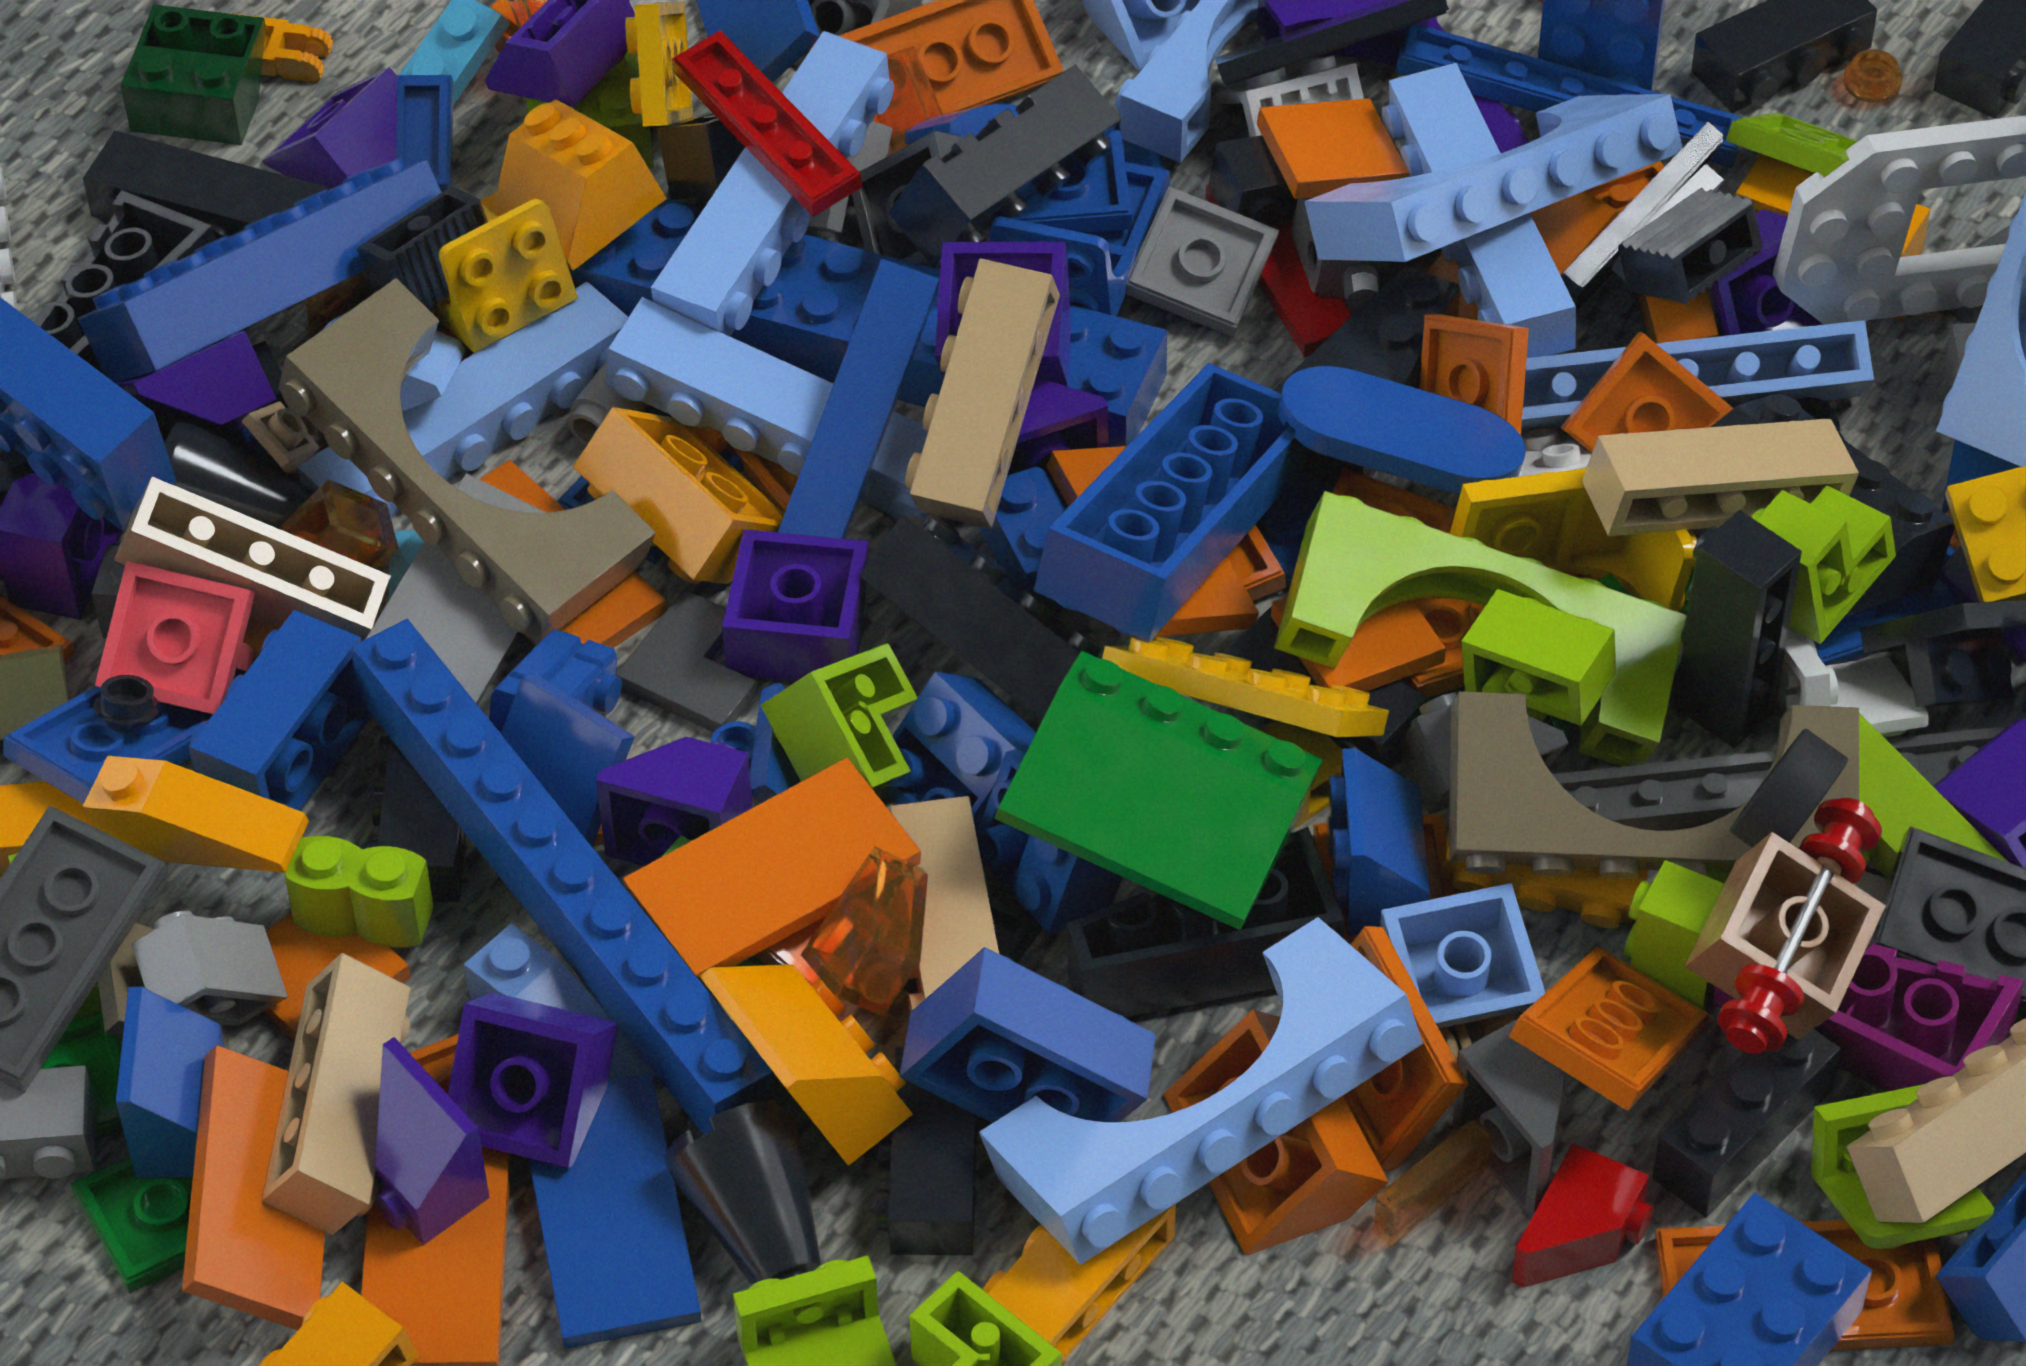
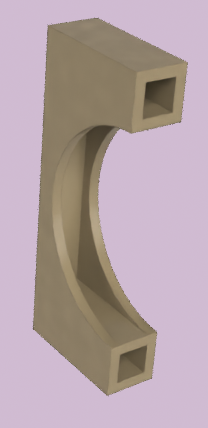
[278,278,656,645]
[1449,691,1860,879]

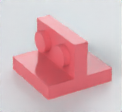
[95,561,256,715]

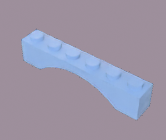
[1116,0,1258,163]

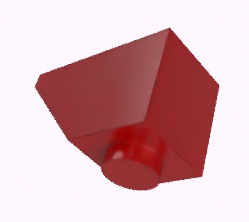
[1512,1143,1654,1288]

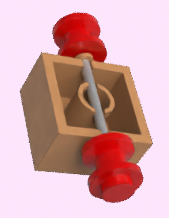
[1685,798,1886,1054]

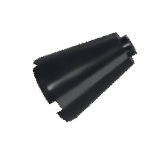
[165,418,323,543]
[664,1100,822,1286]

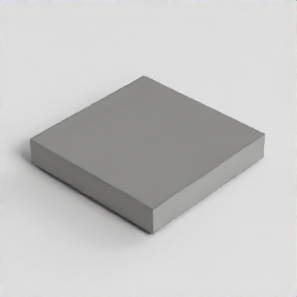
[1126,186,1279,338]

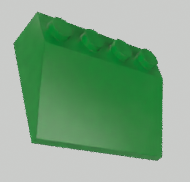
[994,651,1323,930]

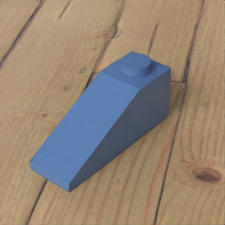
[464,923,658,1082]

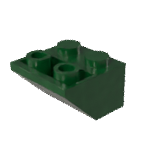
[120,4,266,145]

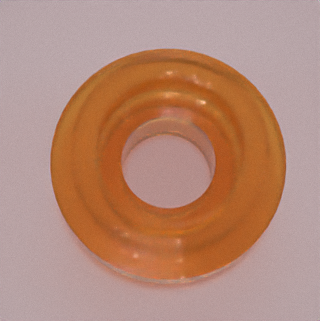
[1843,49,1903,103]

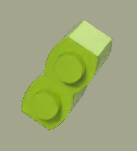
[284,836,434,948]

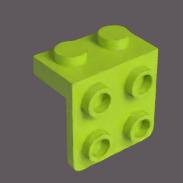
[1811,1084,1994,1249]
[733,1255,897,1366]

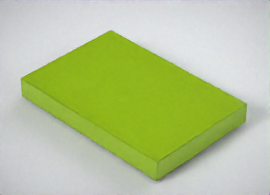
[1726,112,1858,177]

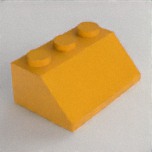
[492,99,667,271]
[573,407,784,584]
[699,964,913,1166]

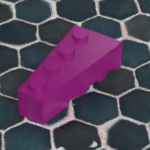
[1713,943,2024,1091]

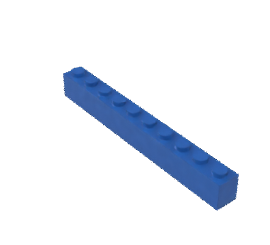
[352,618,773,1135]

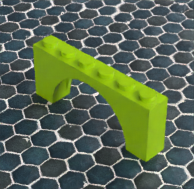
[1274,491,1687,767]

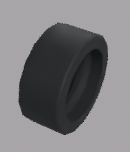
[1730,729,1848,848]

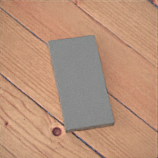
[366,473,546,705]

